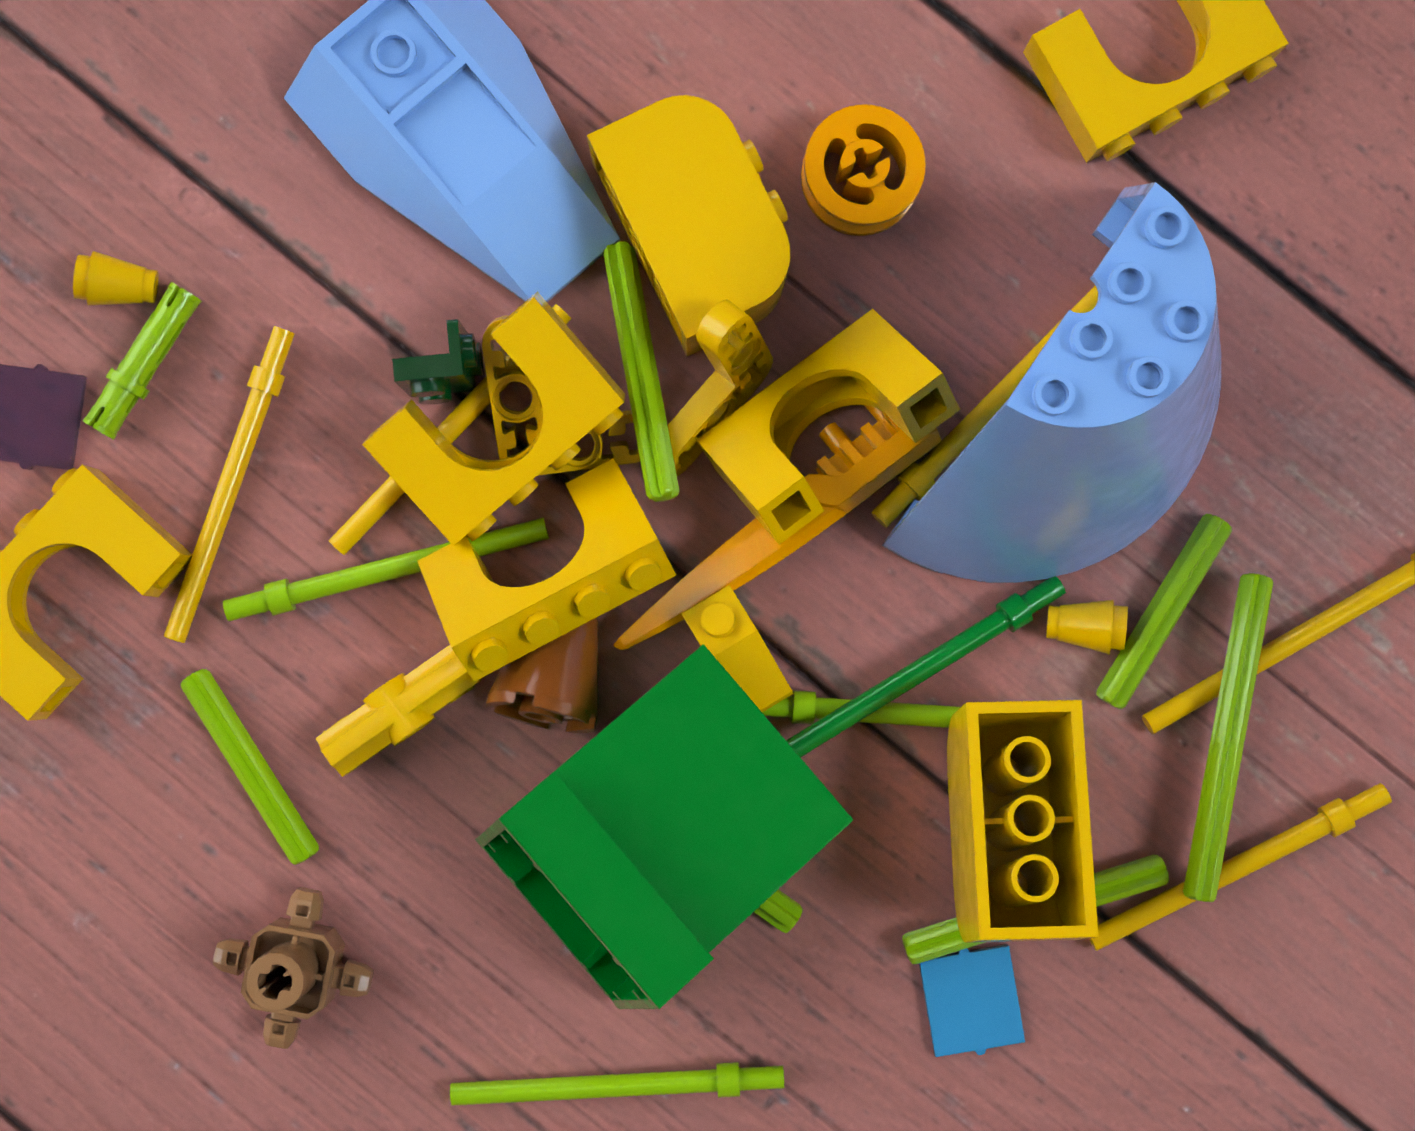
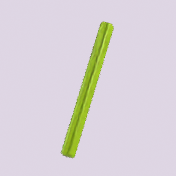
[1183,573,1273,902]

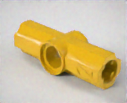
[316,645,482,777]

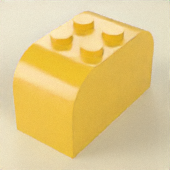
[587,95,790,357]
[947,700,1099,943]

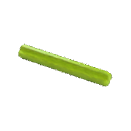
[1096,513,1232,709]
[181,669,319,865]

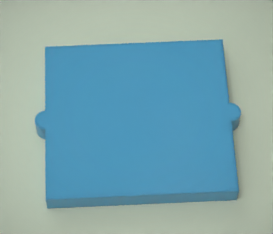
[919,944,1025,1057]

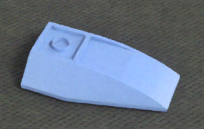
[284,0,620,302]

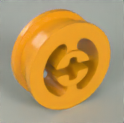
[801,104,926,236]

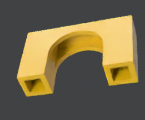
[1023,0,1289,163]
[362,291,625,546]
[696,308,960,545]
[417,458,676,682]
[0,464,192,721]

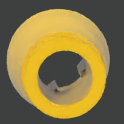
[73,251,159,306]
[1046,600,1128,654]

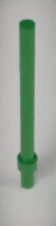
[786,576,1066,758]

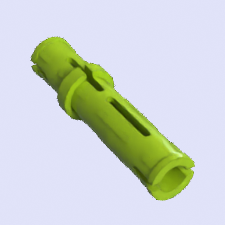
[82,282,202,440]

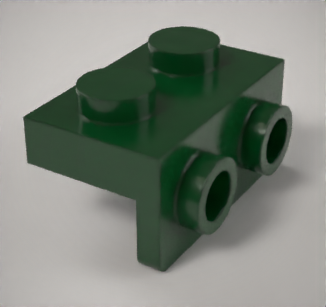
[392,319,484,404]

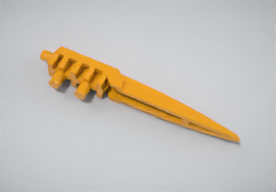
[613,405,941,650]

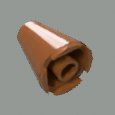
[485,617,598,733]

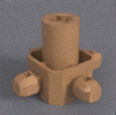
[213,887,374,1049]

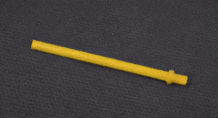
[1142,553,1415,734]

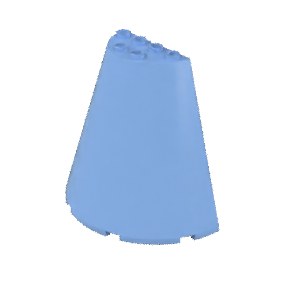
[882,182,1221,583]

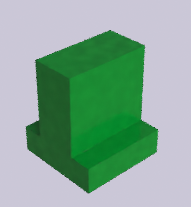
[475,644,853,1009]

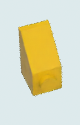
[681,585,794,712]

